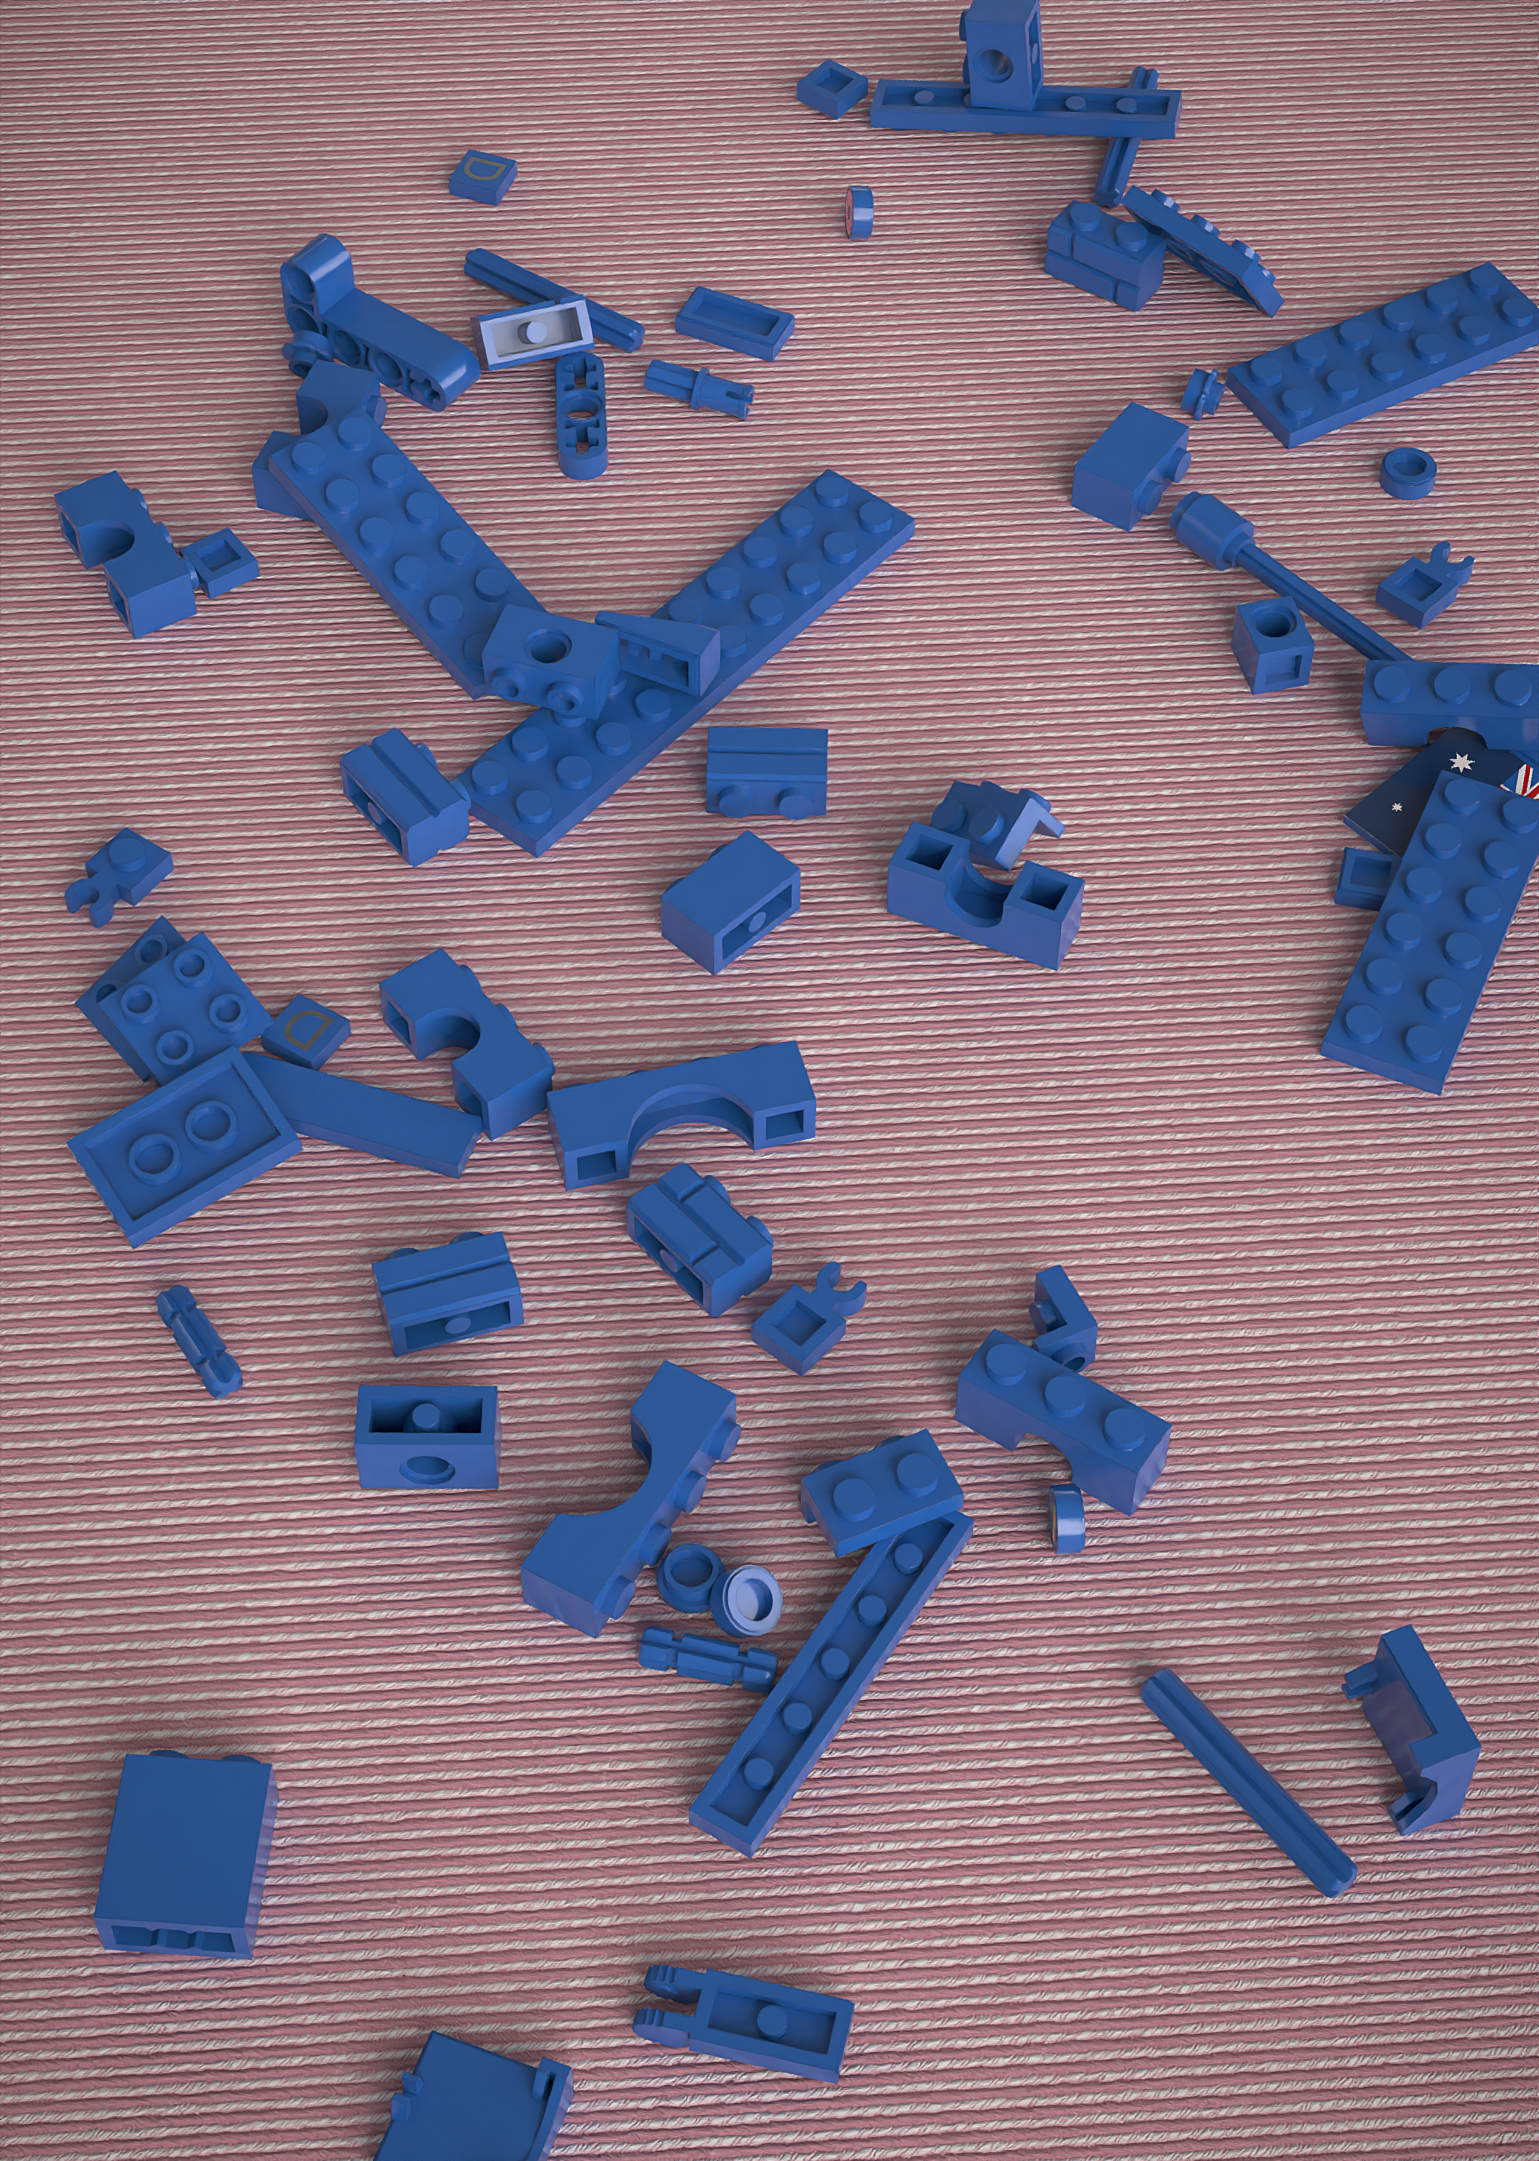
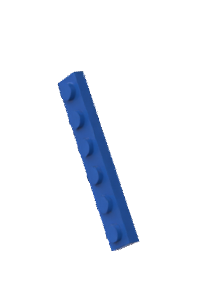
[870,79,1182,140]
[689,1510,974,1859]

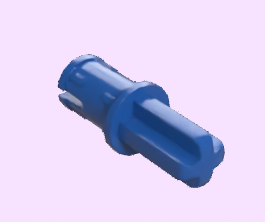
[644,359,755,420]

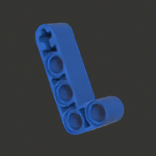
[280,233,481,412]

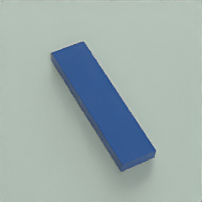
[243,1051,483,1179]

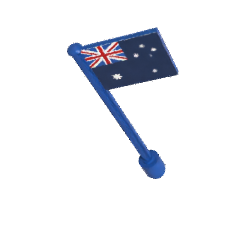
[1169,491,1539,857]

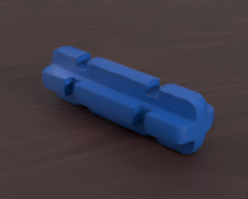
[156,1284,243,1399]
[639,1626,779,1694]

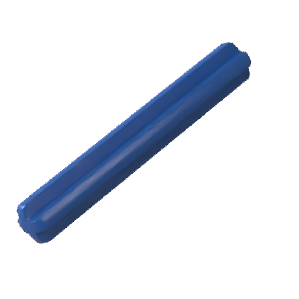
[1093,65,1159,209]
[463,247,645,353]
[1140,1668,1358,1898]

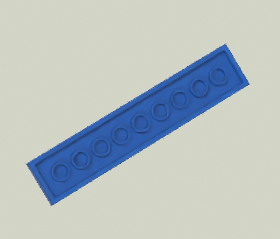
[456,468,915,858]

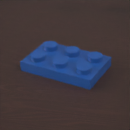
[1120,185,1285,318]
[66,1045,303,1249]

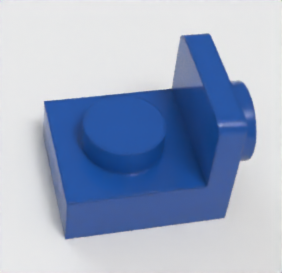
[1029,1264,1098,1373]

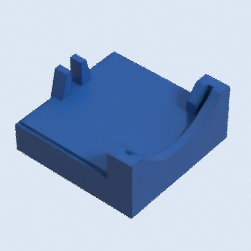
[1341,1624,1482,1837]
[373,2030,574,2161]

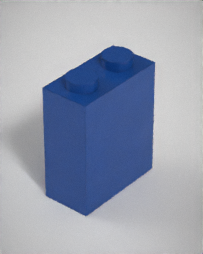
[93,1750,279,1960]

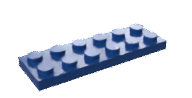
[1226,262,1539,450]
[269,406,548,701]
[1320,770,1539,1096]

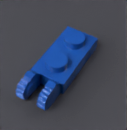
[631,1964,855,2085]

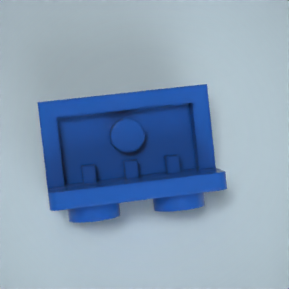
[929,780,1066,872]
[801,1429,964,1558]

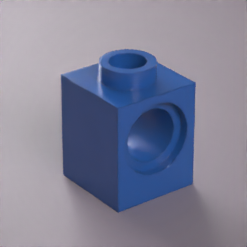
[1231,595,1315,695]

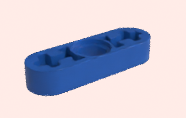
[555,351,608,480]

